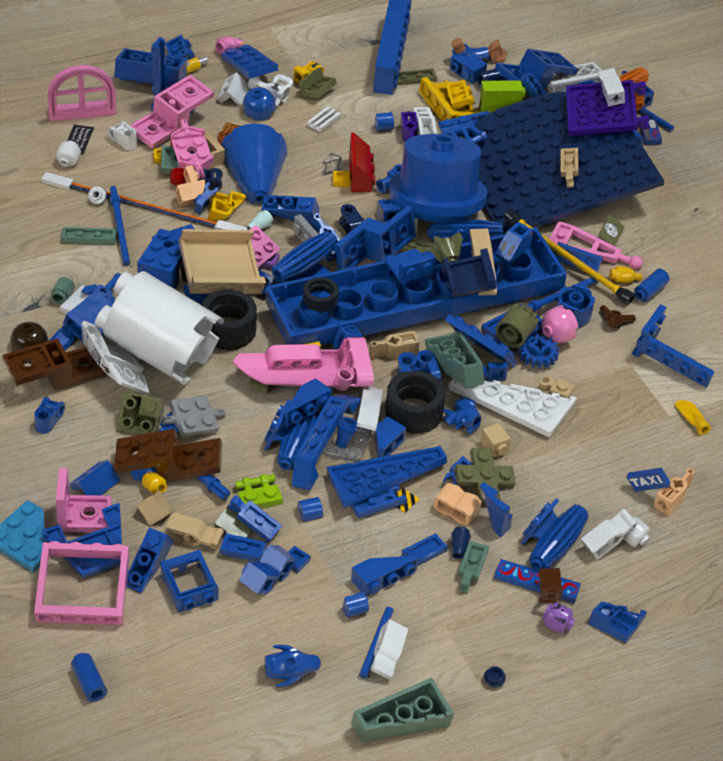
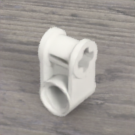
[107,121,137,150]

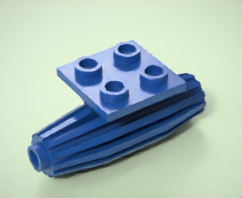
[427,220,503,244]
[271,231,337,283]
[264,399,320,470]
[521,498,589,571]

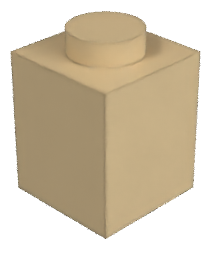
[480,423,511,457]

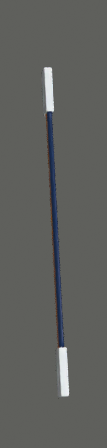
[41,172,248,230]

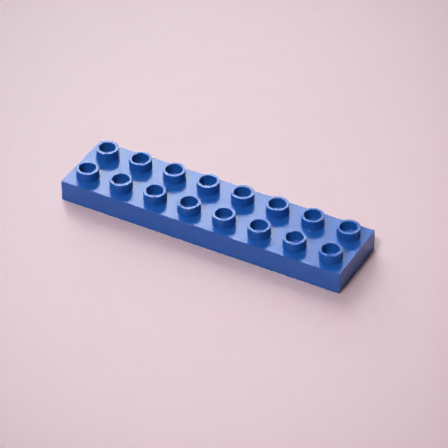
[266,227,567,346]

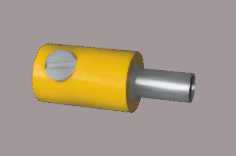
[187,57,209,74]

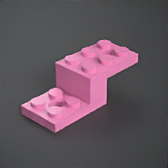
[130,75,214,149]

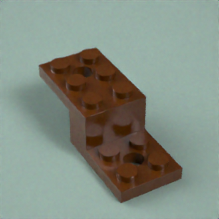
[2,338,107,391]
[114,428,222,482]

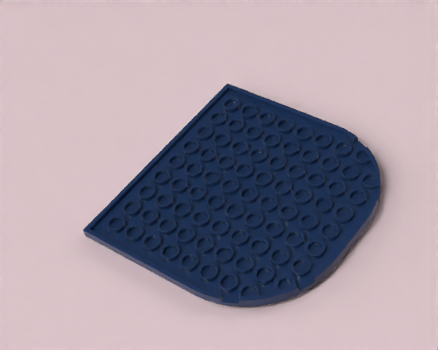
[469,92,664,235]

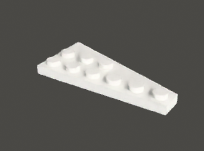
[448,379,577,438]

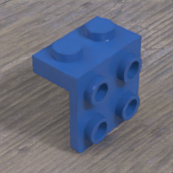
[385,249,436,284]

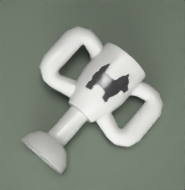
[248,74,293,107]

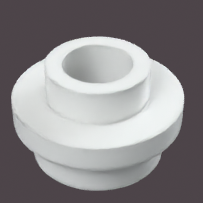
[88,186,106,204]

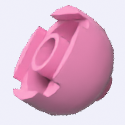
[541,305,578,344]

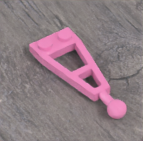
[549,221,643,270]

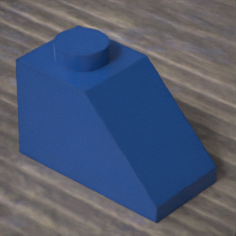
[374,416,406,458]

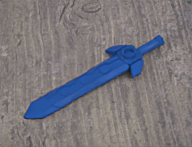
[49,273,121,350]

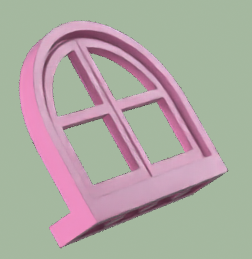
[47,65,117,121]

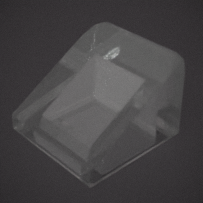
[322,153,342,176]

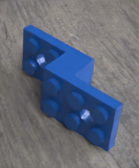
[495,48,579,89]
[335,206,416,271]
[137,228,183,289]

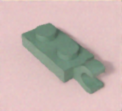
[458,541,489,594]

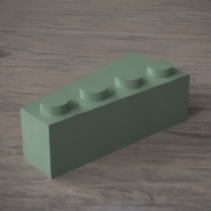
[351,677,454,742]

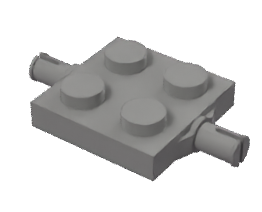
[162,396,225,437]

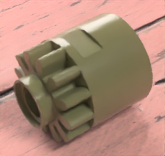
[495,303,539,348]

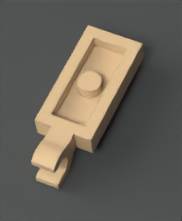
[561,148,579,188]

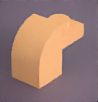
[175,165,205,208]

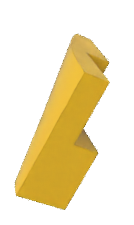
[208,190,246,221]

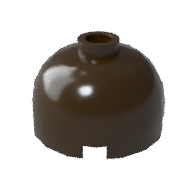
[10,322,48,352]

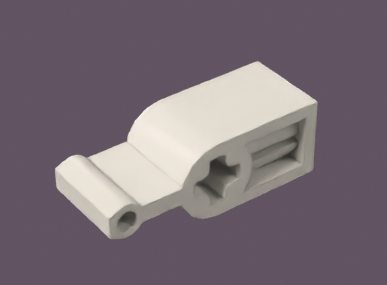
[598,68,625,106]
[581,509,638,560]
[370,619,408,680]

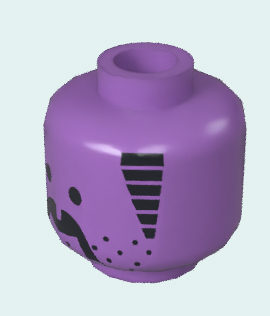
[542,602,575,634]

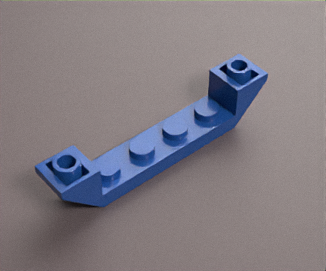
[292,394,361,491]

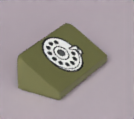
[598,214,624,246]

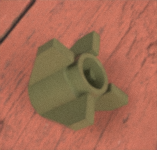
[430,232,463,264]

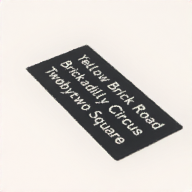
[67,124,94,155]

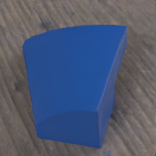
[480,482,513,537]

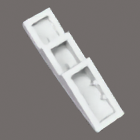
[413,107,437,135]
[356,387,383,431]

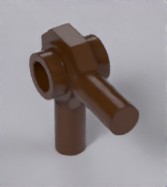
[600,305,636,328]

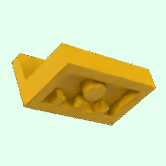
[446,80,475,111]

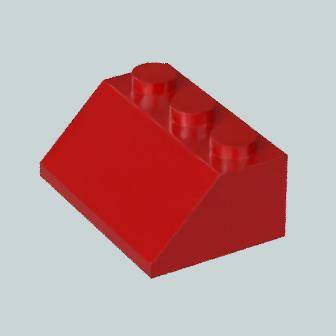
[349,132,375,192]

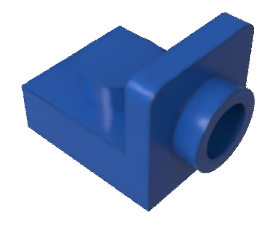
[333,325,362,350]

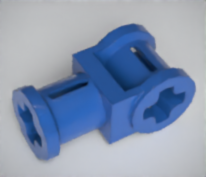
[376,164,402,194]

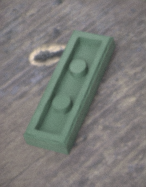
[61,227,117,245]

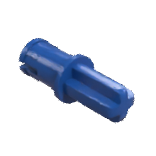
[197,474,231,500]

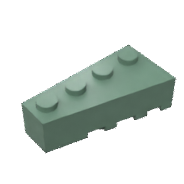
[425,332,484,388]

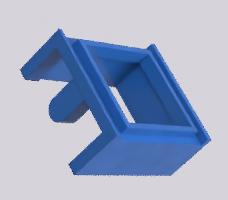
[160,550,219,613]

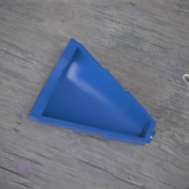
[221,123,287,204]

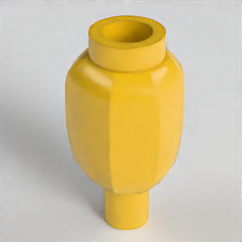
[609,266,643,284]
[142,472,167,494]

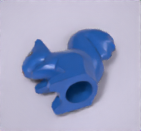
[443,397,482,435]

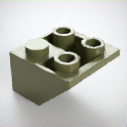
[116,392,166,435]

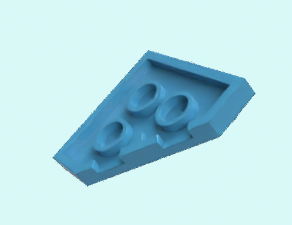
[0,499,46,573]

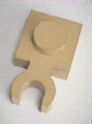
[539,375,575,398]

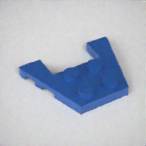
[42,503,122,579]

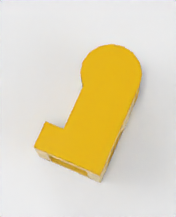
[293,61,324,85]

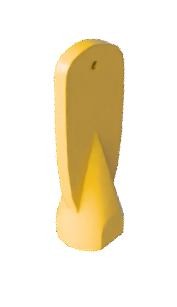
[675,400,711,435]

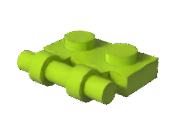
[235,474,283,508]

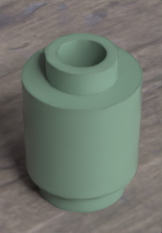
[51,277,75,304]

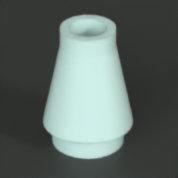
[247,210,273,230]

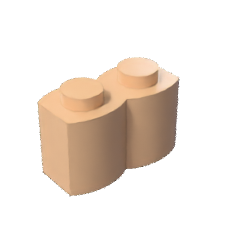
[433,483,482,526]

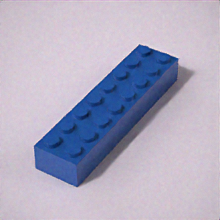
[373,0,412,95]

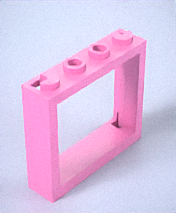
[34,541,130,625]

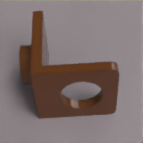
[538,568,563,603]

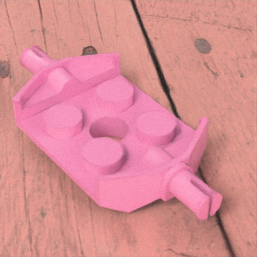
[171,119,214,179]

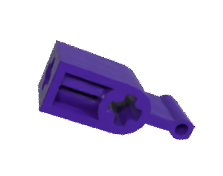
[400,112,418,142]

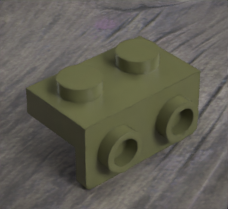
[299,67,337,99]

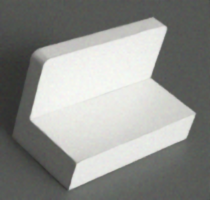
[217,72,249,106]

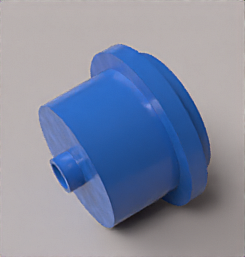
[389,134,487,223]

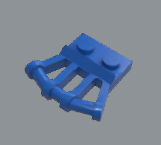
[438,115,487,144]

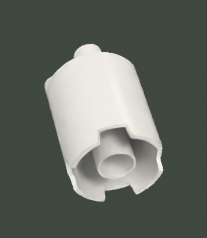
[95,271,224,385]

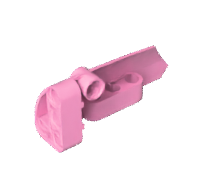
[232,337,374,391]

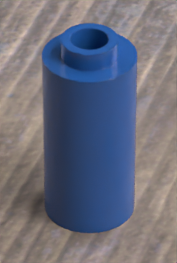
[634,268,670,302]
[71,653,108,702]

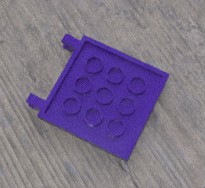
[566,80,649,136]

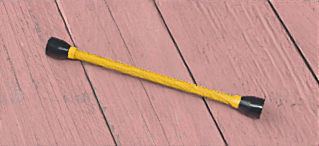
[503,209,635,306]

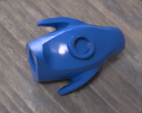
[264,645,321,687]

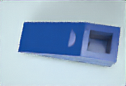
[261,195,320,223]
[284,378,332,428]
[127,527,174,593]
[351,556,418,597]

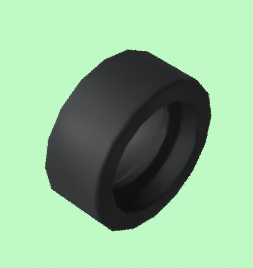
[303,277,339,312]

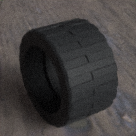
[201,289,257,350]
[385,370,446,434]

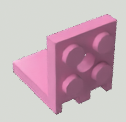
[56,468,112,533]

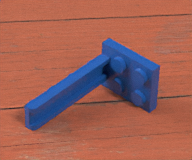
[151,37,195,118]
[632,304,714,388]

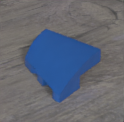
[588,601,647,643]

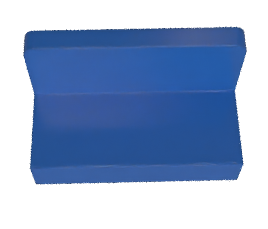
[69,460,120,496]

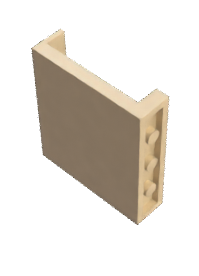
[179,229,266,294]

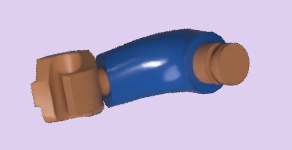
[451,38,508,63]

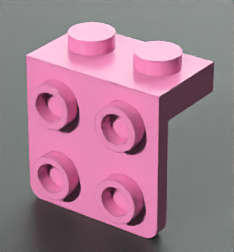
[249,225,280,268]

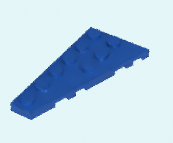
[327,446,447,508]

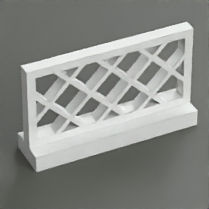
[547,62,602,93]

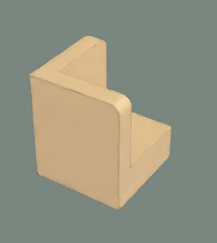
[137,491,172,525]

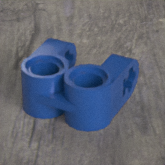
[397,350,441,382]

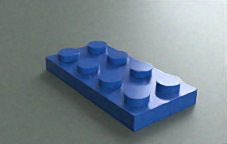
[221,45,278,79]
[445,314,517,368]

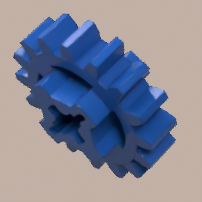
[518,334,559,369]

